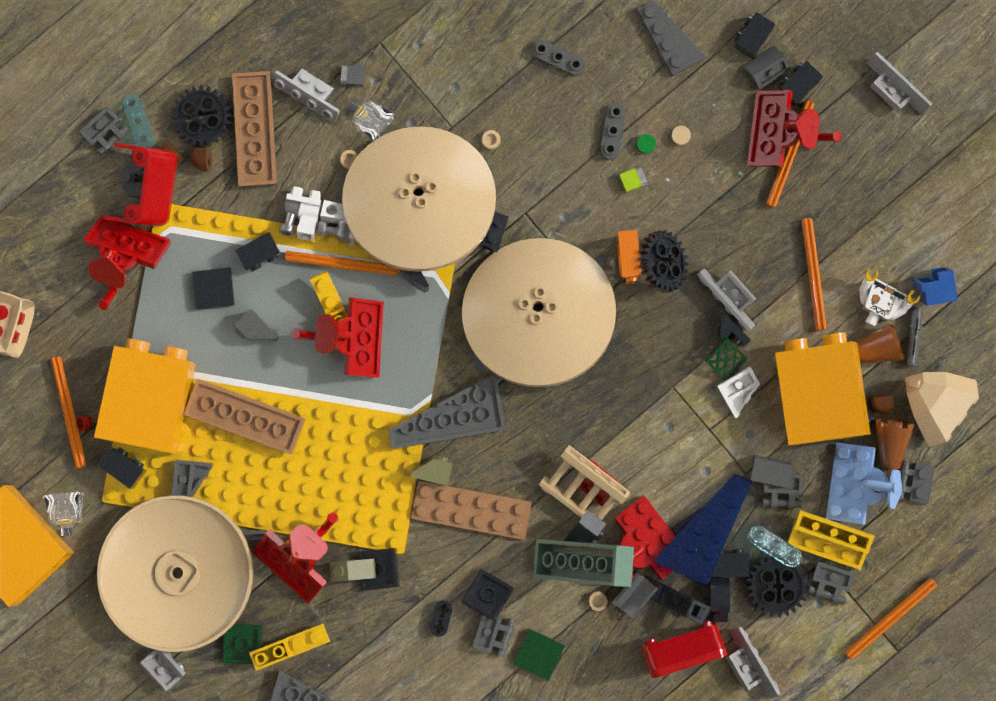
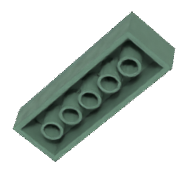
[533,539,634,587]

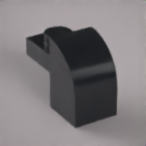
[708,577,731,622]

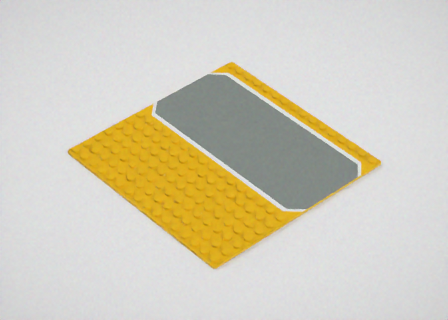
[102,204,455,554]

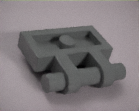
[79,106,130,156]
[899,460,935,504]
[763,474,803,509]
[808,561,855,605]
[472,615,515,657]

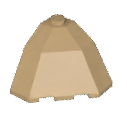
[905,372,979,447]

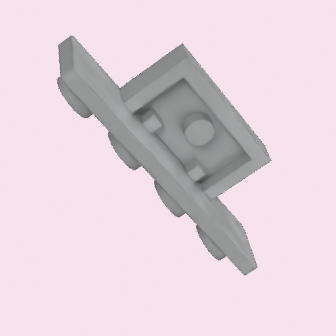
[867,52,932,115]
[271,69,340,123]
[697,269,756,331]
[725,626,781,699]

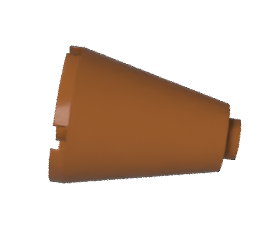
[856,323,905,364]
[875,418,914,472]

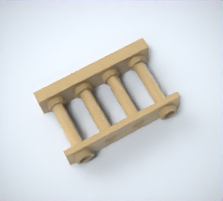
[539,445,630,523]

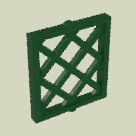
[705,337,748,380]

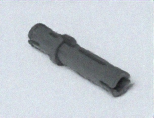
[904,308,924,366]

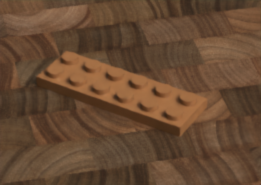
[232,71,277,187]
[183,379,306,455]
[411,481,532,540]

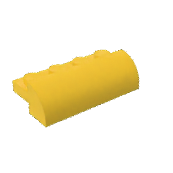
[787,510,875,570]

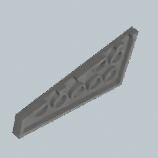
[388,374,506,449]

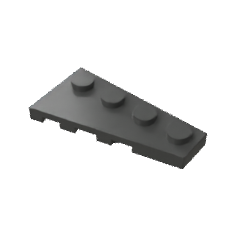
[637,0,706,76]
[271,670,334,701]

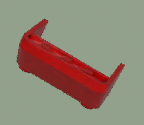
[104,143,178,226]
[640,621,727,678]

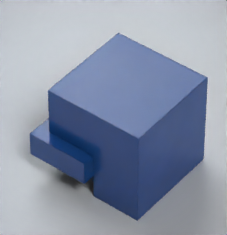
[912,266,958,306]

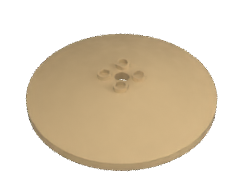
[342,127,496,272]
[462,238,616,387]
[97,496,253,652]

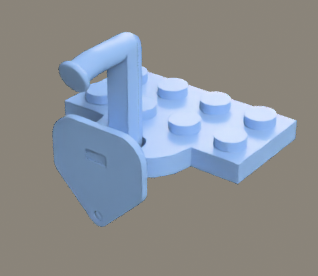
[826,443,902,525]

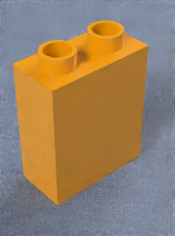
[775,332,871,445]
[94,338,196,454]
[0,485,74,607]

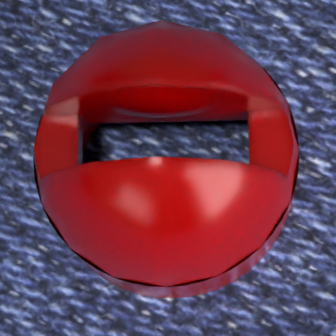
[76,415,93,431]

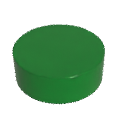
[637,134,656,154]

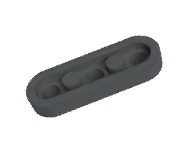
[532,40,585,76]
[600,103,626,160]

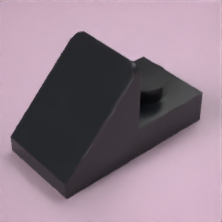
[719,313,751,347]

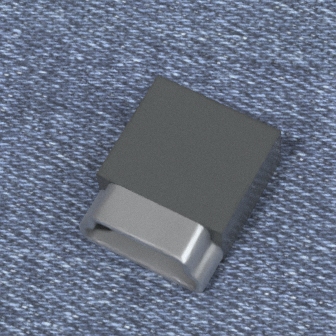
[341,65,365,87]

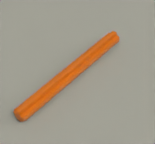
[766,100,814,208]
[802,218,827,331]
[285,251,398,276]
[50,356,87,468]
[845,578,937,660]

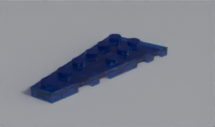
[653,474,752,586]

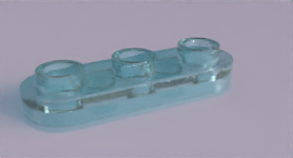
[123,94,155,148]
[748,526,802,567]

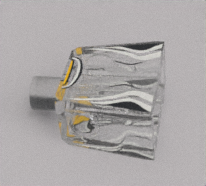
[347,99,395,143]
[43,491,84,536]

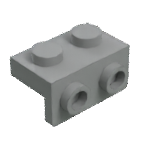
[139,650,186,693]

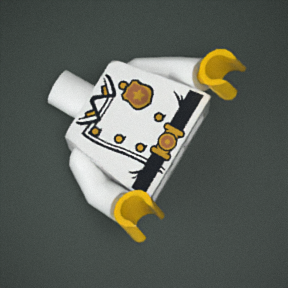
[859,268,921,327]

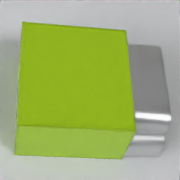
[619,167,647,193]

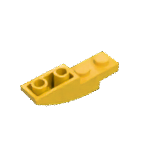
[310,271,347,321]
[249,624,330,671]

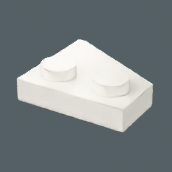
[717,367,760,418]

